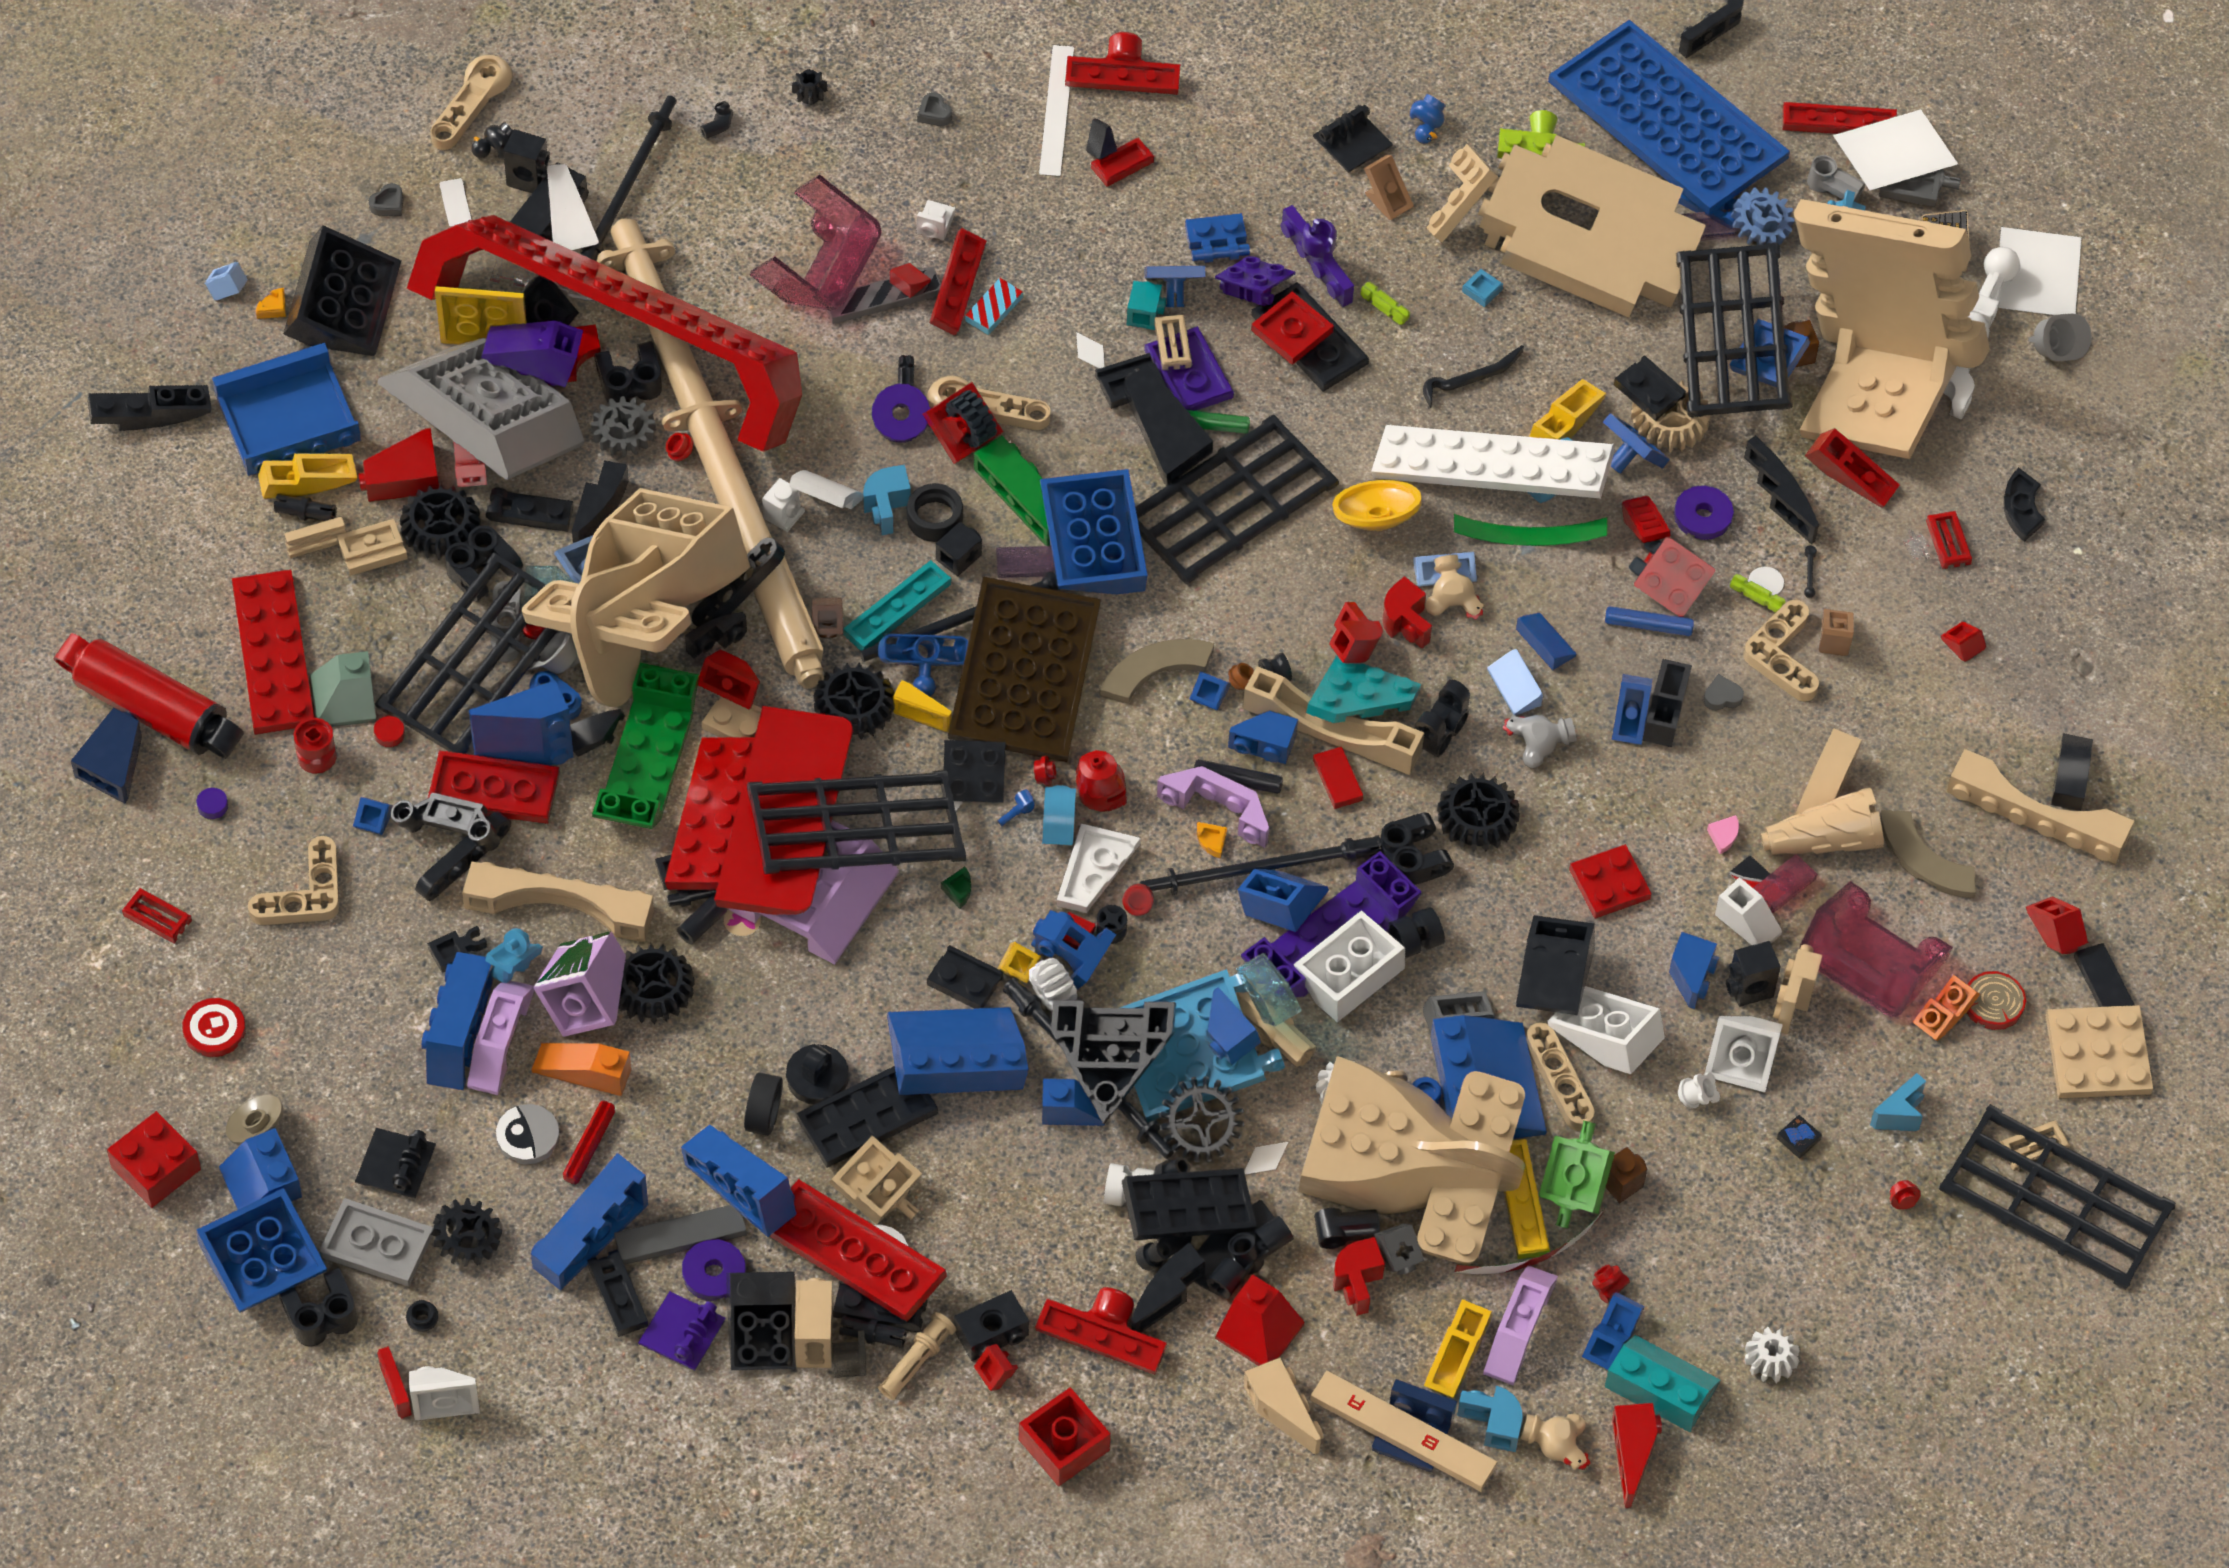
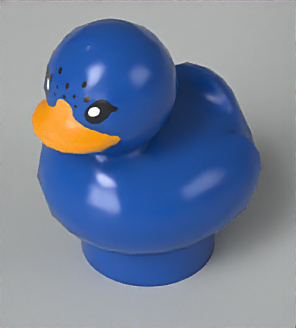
[1410,94,1446,144]

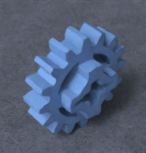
[1731,187,1795,245]

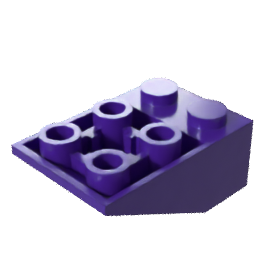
[481,321,583,387]

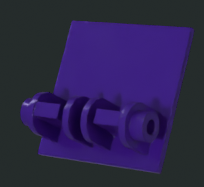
[1215,256,1296,306]
[638,1291,726,1371]

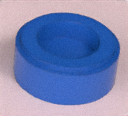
[1412,1077,1442,1104]

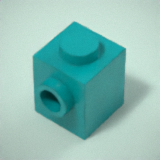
[1126,280,1166,330]

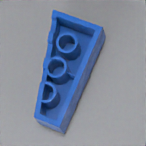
[421,952,494,1090]
[681,1124,796,1237]
[531,1153,648,1291]

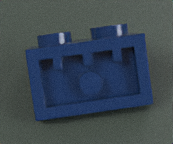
[1372,1379,1457,1472]

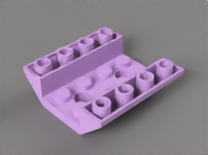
[729,820,899,965]

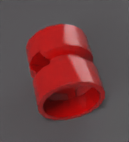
[293,717,337,774]

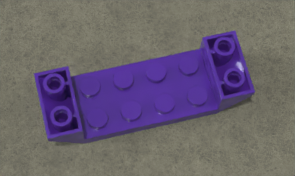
[1241,851,1421,999]

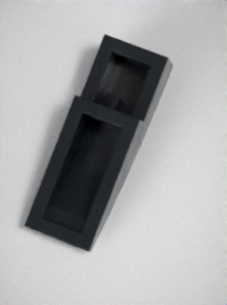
[572,460,629,543]
[1642,659,1692,747]
[2051,733,2093,811]
[1131,1242,1205,1333]

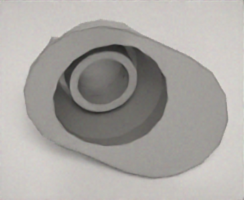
[2028,313,2092,361]
[522,631,580,674]

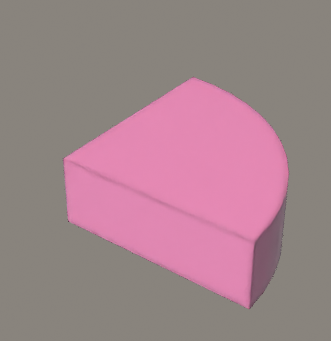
[1707,815,1739,854]

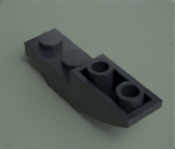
[87,385,212,431]

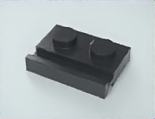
[1095,353,1166,409]
[1614,355,1686,421]
[927,945,1003,1009]

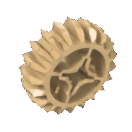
[1631,380,1711,453]

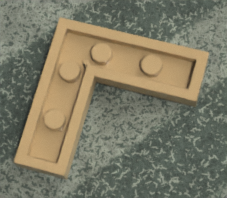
[1427,144,1498,242]

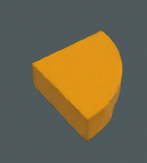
[256,287,286,319]
[1197,822,1227,859]

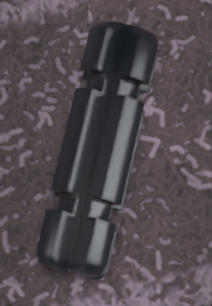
[898,355,914,408]

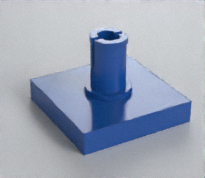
[1144,265,1205,307]
[1729,319,1810,388]
[1603,413,1670,474]

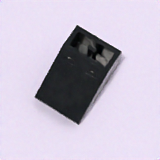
[1516,915,1595,1015]
[726,1271,796,1370]

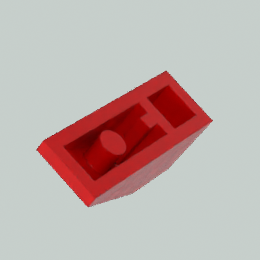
[1805,428,1900,508]
[1612,1403,1662,1508]

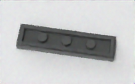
[614,1205,747,1265]

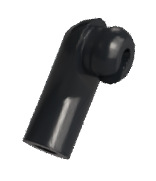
[700,101,733,139]

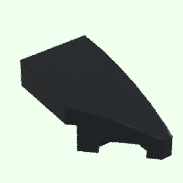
[570,709,625,757]

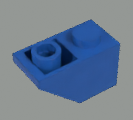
[1228,711,1298,764]
[1669,932,1720,1009]

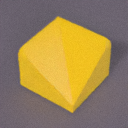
[997,941,1041,984]

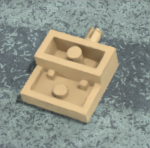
[1773,944,1822,1034]
[829,1136,922,1225]

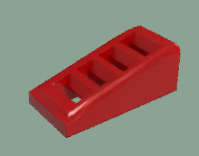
[1622,496,1671,543]

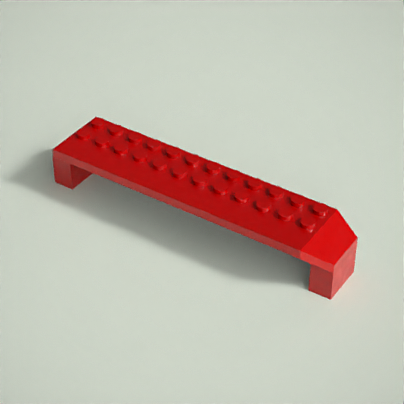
[406,215,802,452]

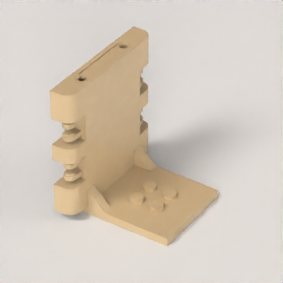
[1794,199,1990,459]

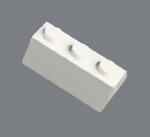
[1294,911,1405,1022]

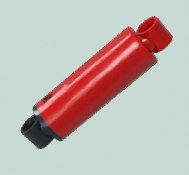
[53,633,244,759]

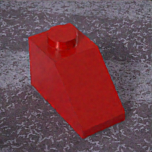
[698,649,760,710]
[2026,896,2089,954]

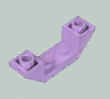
[1157,766,1269,848]
[467,981,534,1095]
[1483,1265,1558,1385]

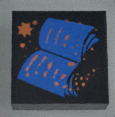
[1776,1115,1822,1159]

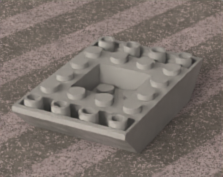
[377,338,584,480]

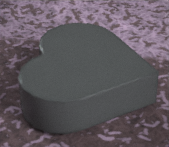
[917,92,952,126]
[368,183,403,216]
[1704,674,1744,711]

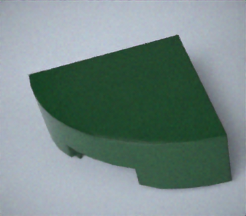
[941,866,971,909]

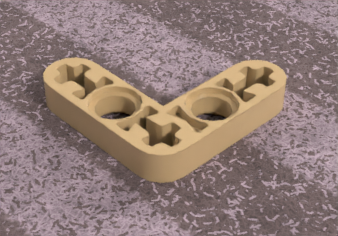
[1743,600,1819,702]
[248,836,339,925]

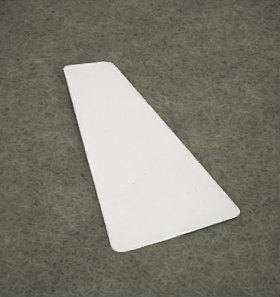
[547,164,599,250]

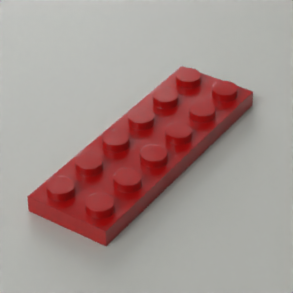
[232,569,314,735]
[770,1179,947,1322]

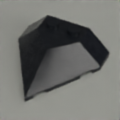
[1051,1000,1176,1124]

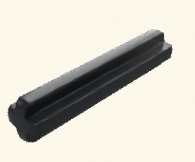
[1194,759,1283,794]

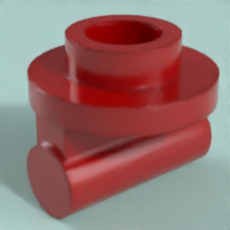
[1592,1264,1630,1303]

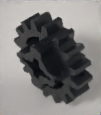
[431,1198,502,1267]

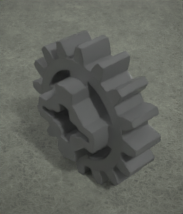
[591,396,656,457]

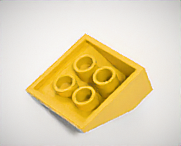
[435,286,527,345]

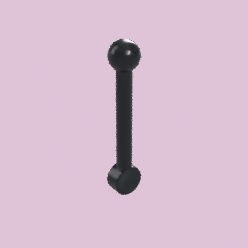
[1804,545,1817,598]

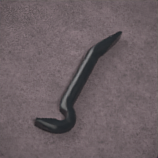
[1422,345,1524,408]

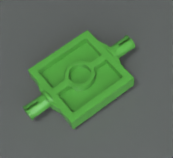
[1539,1120,1615,1228]

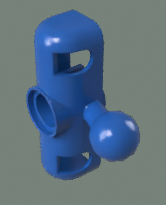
[878,634,968,697]

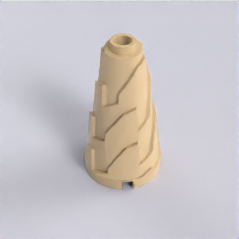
[1761,787,1884,855]

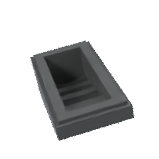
[1423,991,1495,1033]

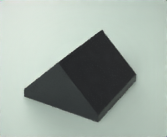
[521,274,579,325]

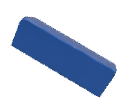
[1516,613,1577,670]

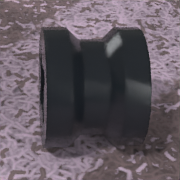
[1258,653,1292,681]
[1096,905,1128,944]

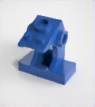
[1031,910,1116,990]

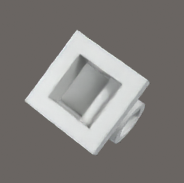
[762,478,805,532]

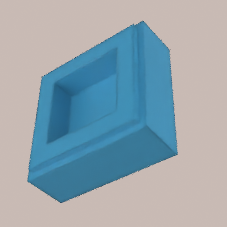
[1462,269,1503,307]

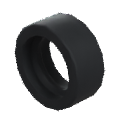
[907,483,963,542]
[744,1072,783,1136]

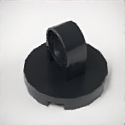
[786,1044,849,1105]

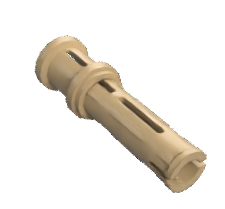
[878,1312,957,1400]

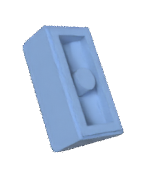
[1413,552,1477,587]
[1487,649,1543,716]

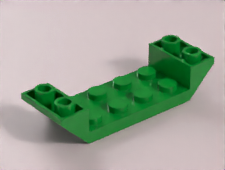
[592,663,699,829]

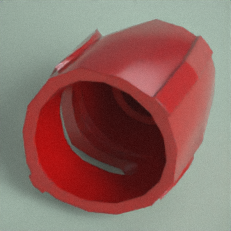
[1076,750,1127,812]

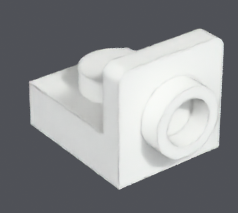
[917,200,955,240]

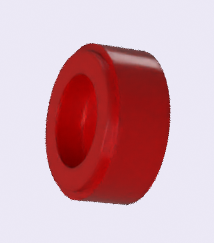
[374,716,405,747]
[1122,884,1154,916]

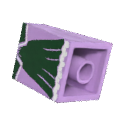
[533,931,626,1037]

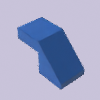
[1582,1292,1645,1370]

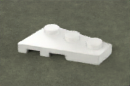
[1057,823,1141,913]

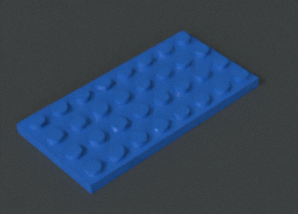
[1548,20,1790,215]

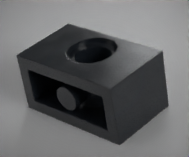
[503,129,550,193]
[1726,941,1781,1007]
[954,1290,1029,1361]

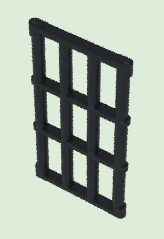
[1676,243,1793,417]
[1135,414,1339,585]
[375,553,558,754]
[747,770,966,874]
[1939,1104,2176,1290]

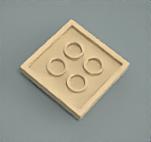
[2045,1005,2153,1099]

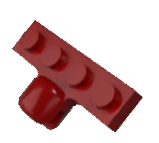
[1065,32,1181,95]
[1035,1287,1167,1375]

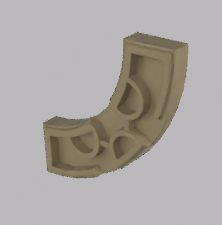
[1100,639,1215,704]
[1880,810,1976,898]

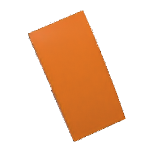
[1913,974,1980,1041]

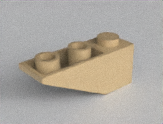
[1243,1358,1323,1454]

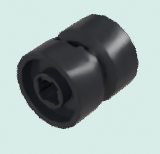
[1388,907,1445,958]

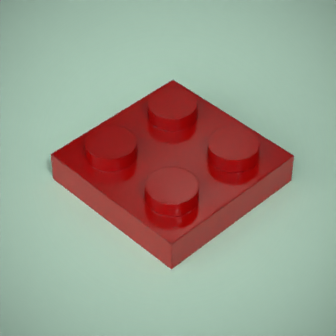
[1251,291,1334,365]
[1569,844,1652,919]

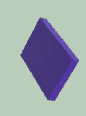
[1144,326,1234,411]

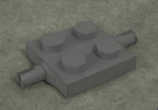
[1879,169,1961,207]

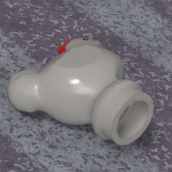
[1503,715,1577,769]

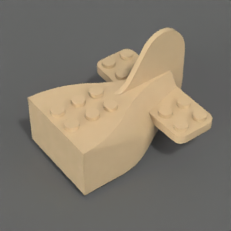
[522,488,750,707]
[1298,1056,1525,1265]

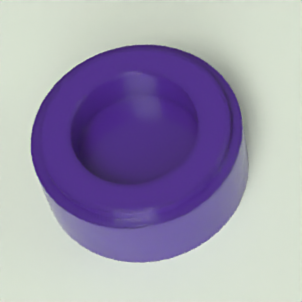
[196,788,228,819]

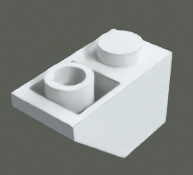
[1715,877,1782,945]

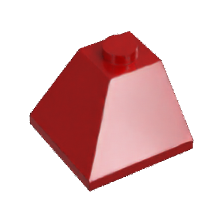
[1215,1275,1305,1366]

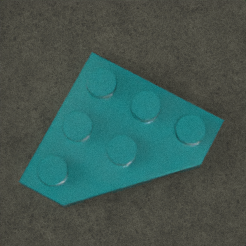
[1306,655,1421,723]

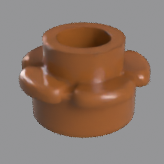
[1228,662,1254,690]

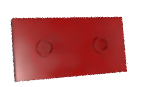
[427,750,560,824]

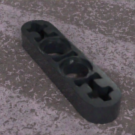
[692,537,785,627]
[415,811,512,901]

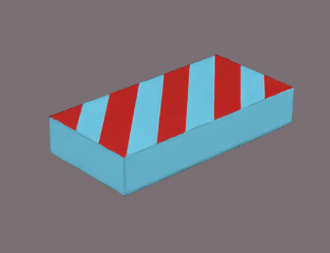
[965,278,1023,335]

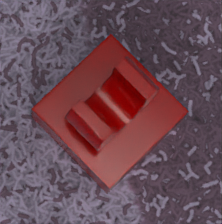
[974,1344,1018,1391]

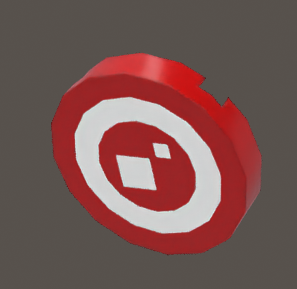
[182,998,246,1057]

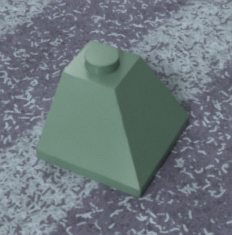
[310,651,377,727]

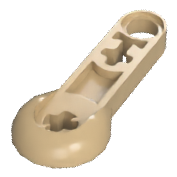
[430,55,513,150]
[927,376,1051,430]

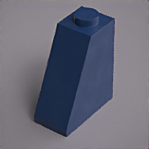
[71,707,142,804]

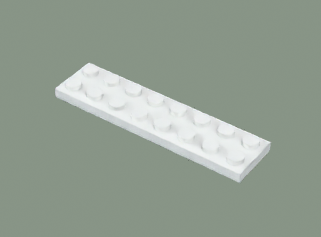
[1371,425,1615,499]

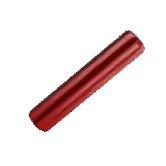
[563,1100,615,1185]

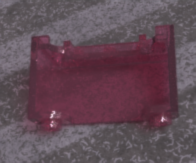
[1799,881,1953,1017]

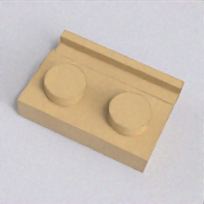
[336,519,408,576]
[702,697,762,737]

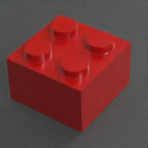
[107,1111,201,1208]
[1018,1387,1111,1487]

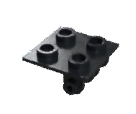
[1313,105,1393,173]
[943,740,1006,803]
[355,1128,436,1199]

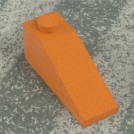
[531,1043,631,1096]

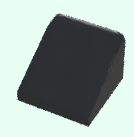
[1086,118,1117,159]

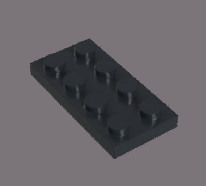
[796,1066,938,1168]
[1121,1168,1257,1240]

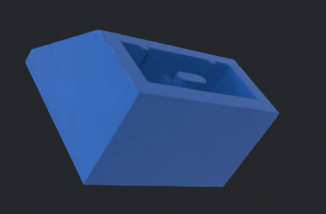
[1237,869,1329,932]

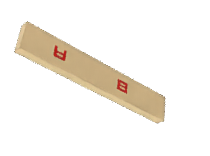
[1310,1370,1497,1492]

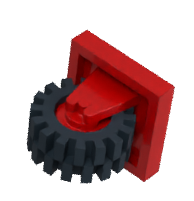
[922,382,1004,464]

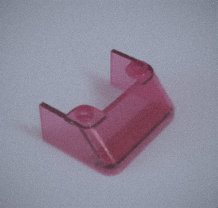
[749,174,882,311]

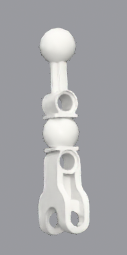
[1944,247,2021,419]

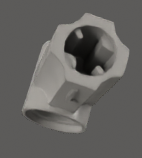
[1807,155,1866,202]

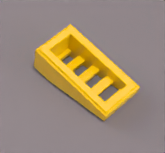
[893,680,952,732]

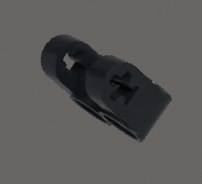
[594,341,662,403]
[445,525,523,602]
[1414,679,1470,758]
[1379,812,1454,885]
[278,1268,358,1347]

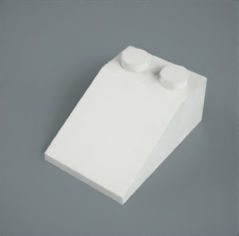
[1548,986,1665,1074]

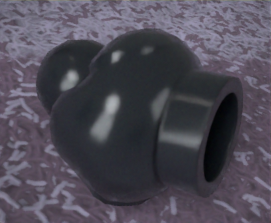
[471,121,513,159]

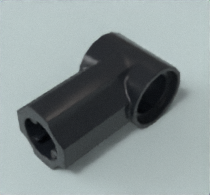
[1314,1208,1380,1249]

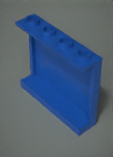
[212,343,361,476]

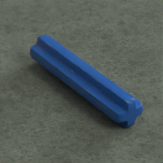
[1605,606,1694,636]

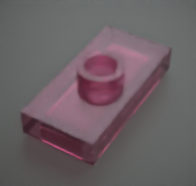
[1753,854,1818,913]

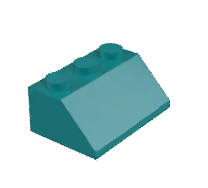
[1605,1335,1721,1432]

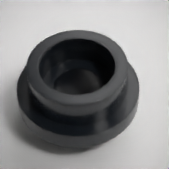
[406,1300,439,1332]

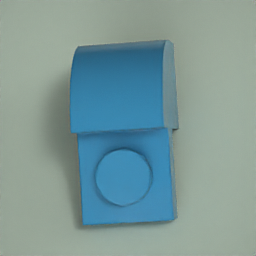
[863,465,911,535]
[1042,785,1076,845]
[1457,1386,1523,1453]

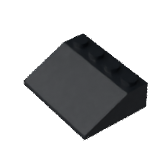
[283,225,402,356]

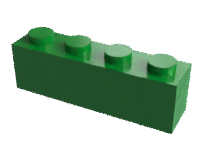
[974,435,1051,547]

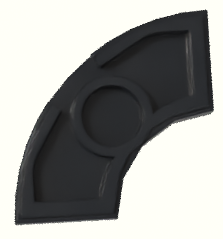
[2003,467,2045,542]

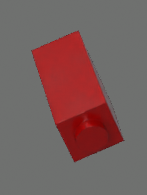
[358,428,439,502]

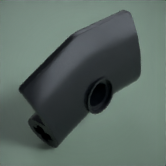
[1195,1200,1294,1298]

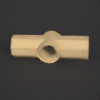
[1237,990,1316,1067]

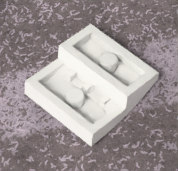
[789,470,863,509]

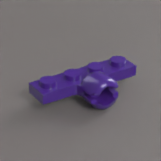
[1280,205,1354,307]

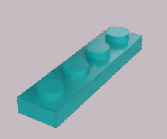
[843,560,951,651]

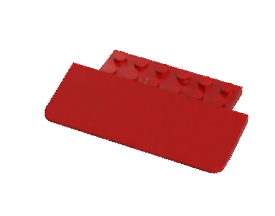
[665,706,853,915]

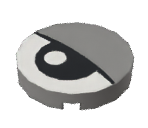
[496,1104,560,1165]

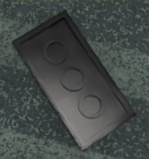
[1251,282,1369,392]

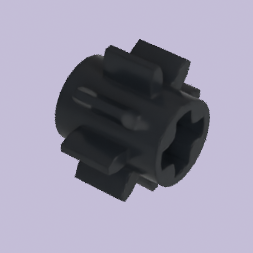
[792,69,828,105]

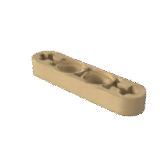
[1526,1022,1595,1131]

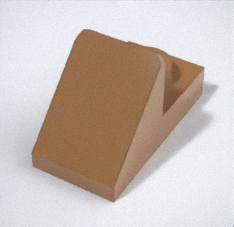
[1364,155,1414,220]
[1819,609,1854,656]

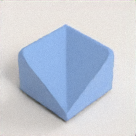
[205,262,247,301]

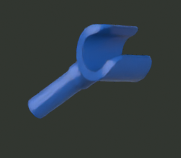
[997,789,1035,826]

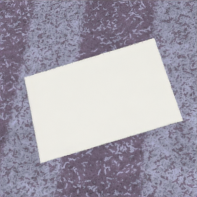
[1833,110,1958,190]
[1995,227,2081,315]

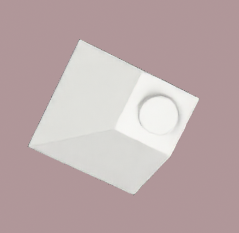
[1705,1016,1783,1092]
[409,1366,480,1421]

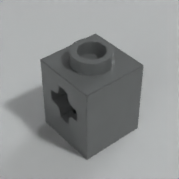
[1374,1223,1424,1275]

